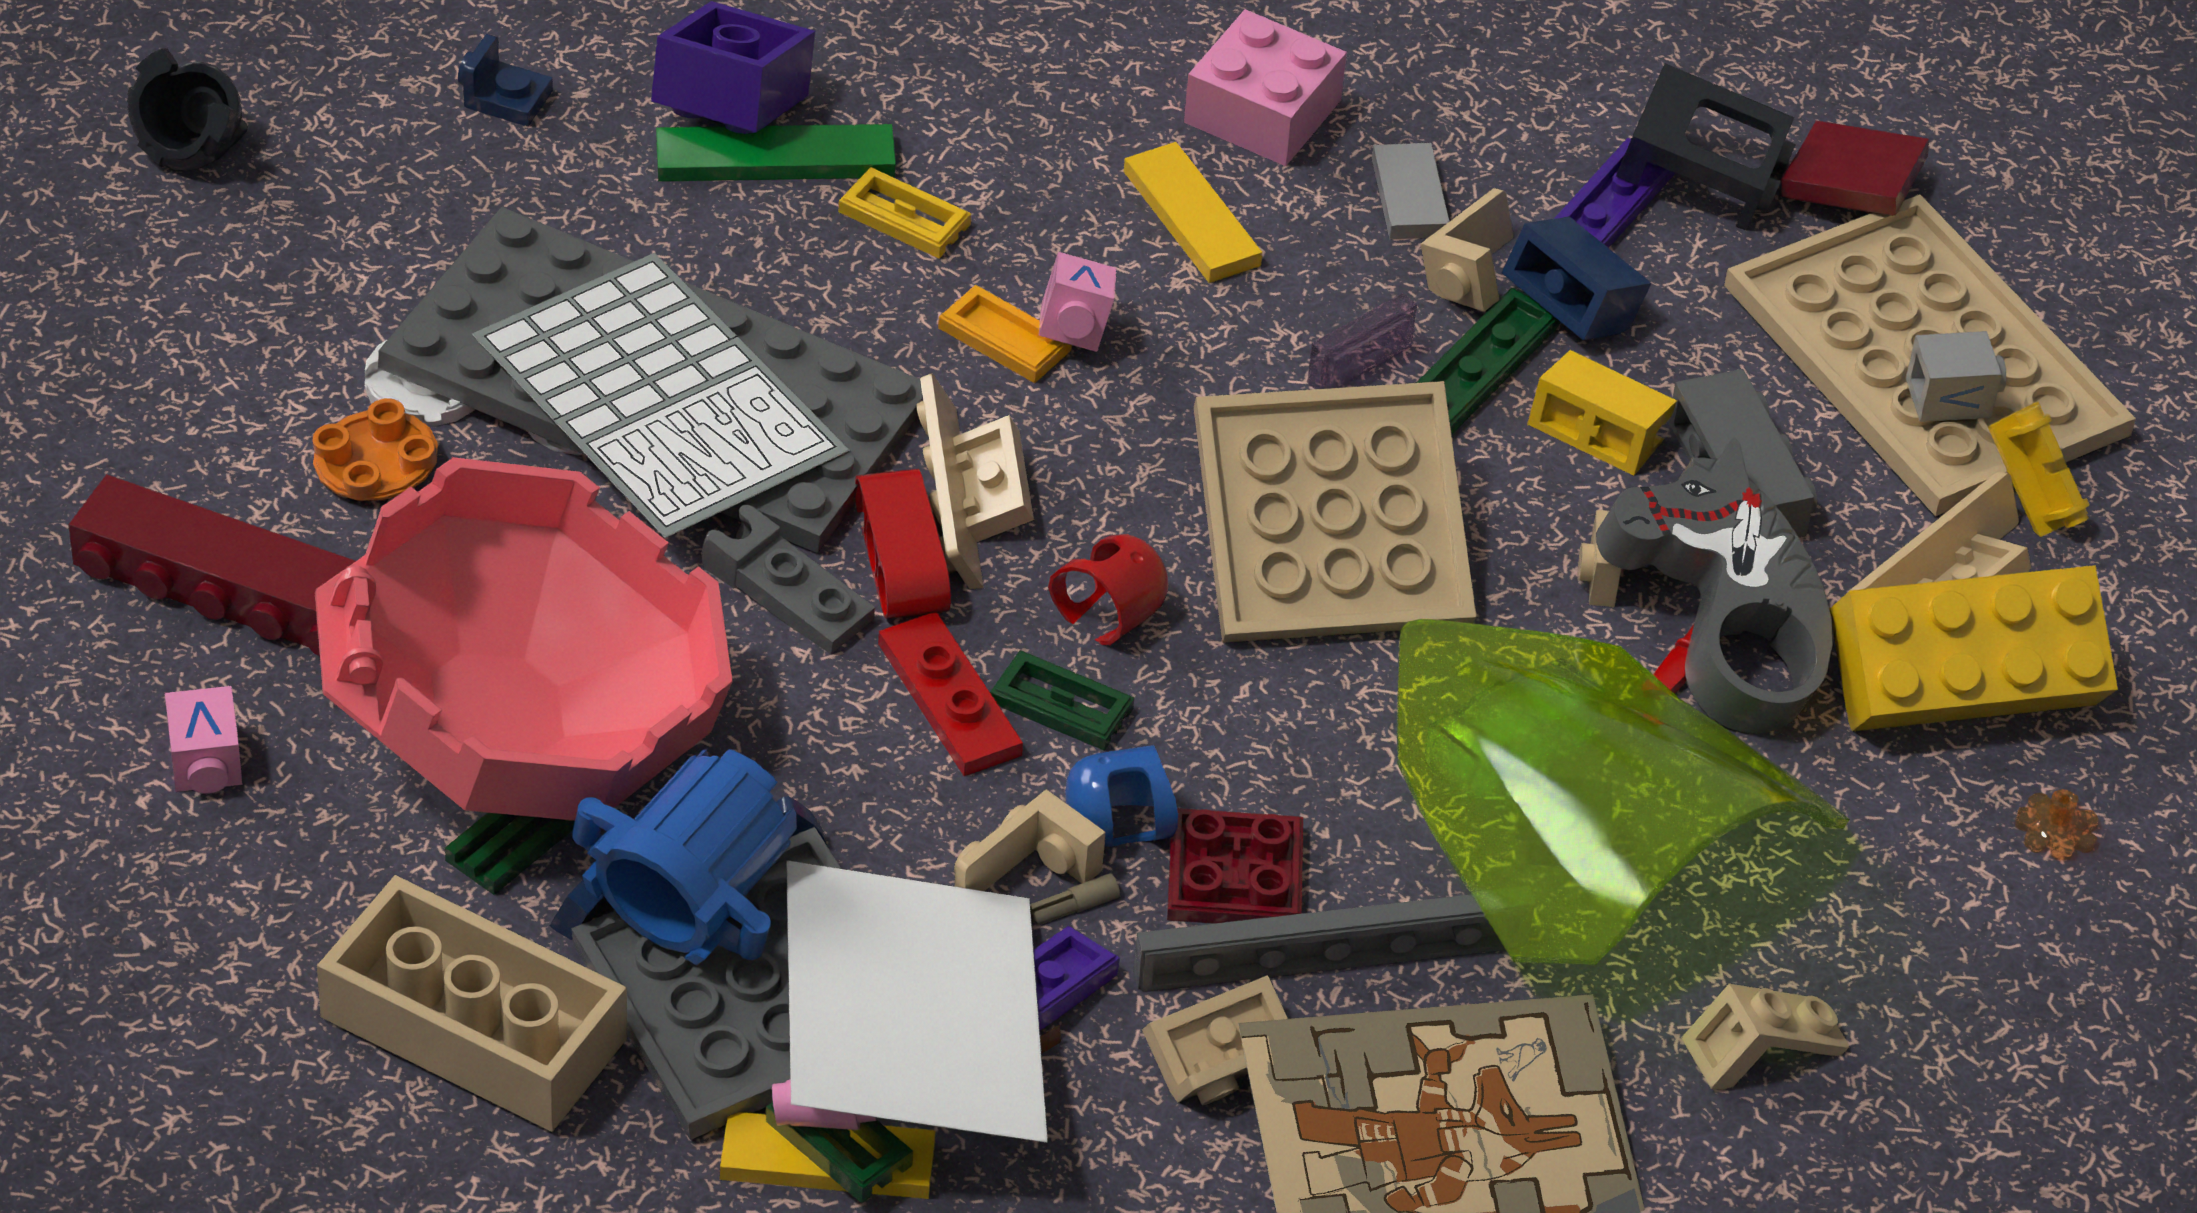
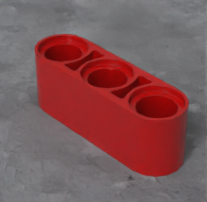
[855,469,951,619]

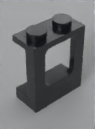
[1616,63,1796,231]

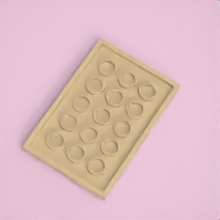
[1724,195,2136,516]

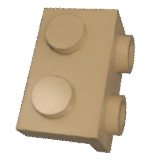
[1142,975,1288,1105]

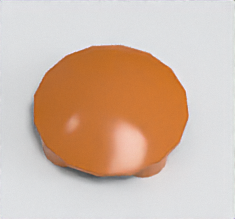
[312,398,438,501]

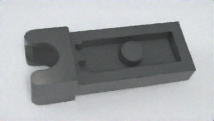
[702,505,875,654]

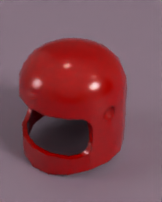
[1048,534,1168,645]

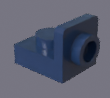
[458,34,553,127]

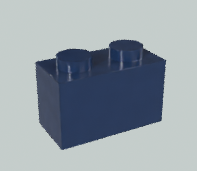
[1501,217,1652,340]

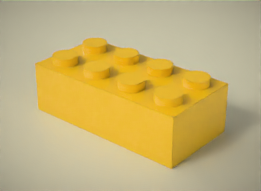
[1829,565,2118,731]

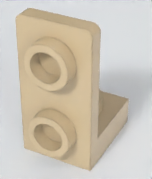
[954,789,1105,891]
[1681,984,1849,1090]

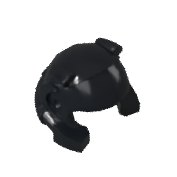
[127,48,248,171]

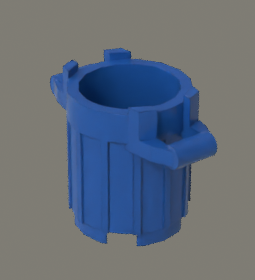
[572,749,797,965]

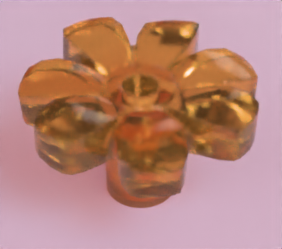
[2015,789,2099,860]

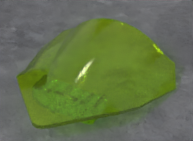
[1396,619,1850,965]

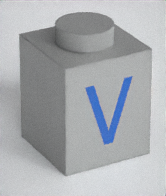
[1906,331,2006,422]

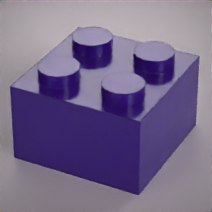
[651,1,816,134]

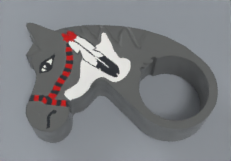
[1596,438,1833,734]

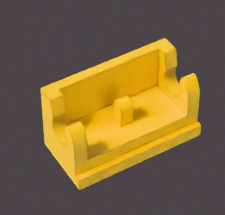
[1528,350,1677,476]

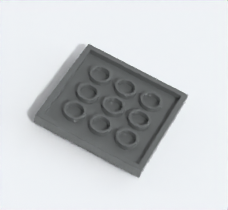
[571,827,841,1140]

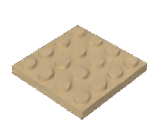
[1193,381,1476,643]

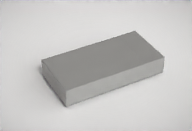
[1372,143,1449,239]

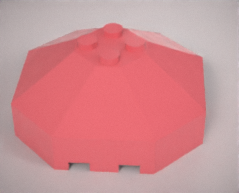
[315,457,732,821]

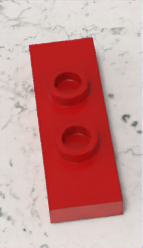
[878,612,1023,776]

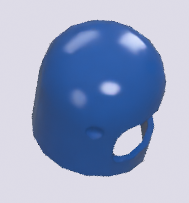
[1065,745,1178,847]

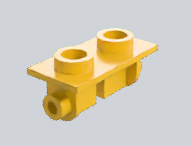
[1988,401,2090,537]

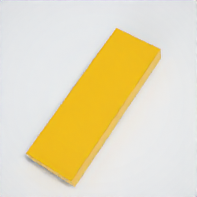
[1124,142,1263,283]
[720,1112,936,1199]

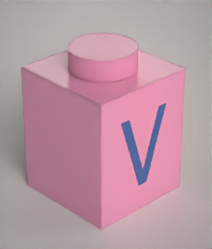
[1039,252,1116,352]
[165,686,242,793]

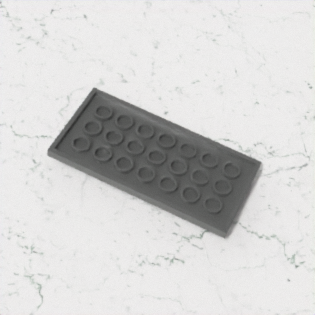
[378,207,923,553]

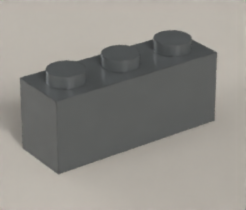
[1668,369,1817,538]

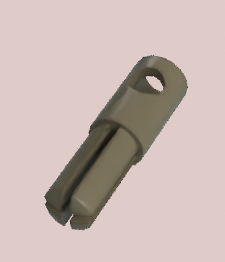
[1030,873,1120,926]

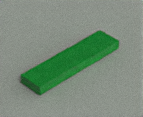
[656,124,896,182]

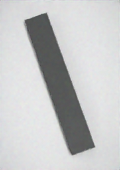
[1133,888,1536,992]

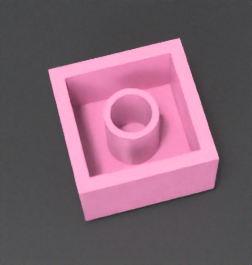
[1184,9,1347,166]

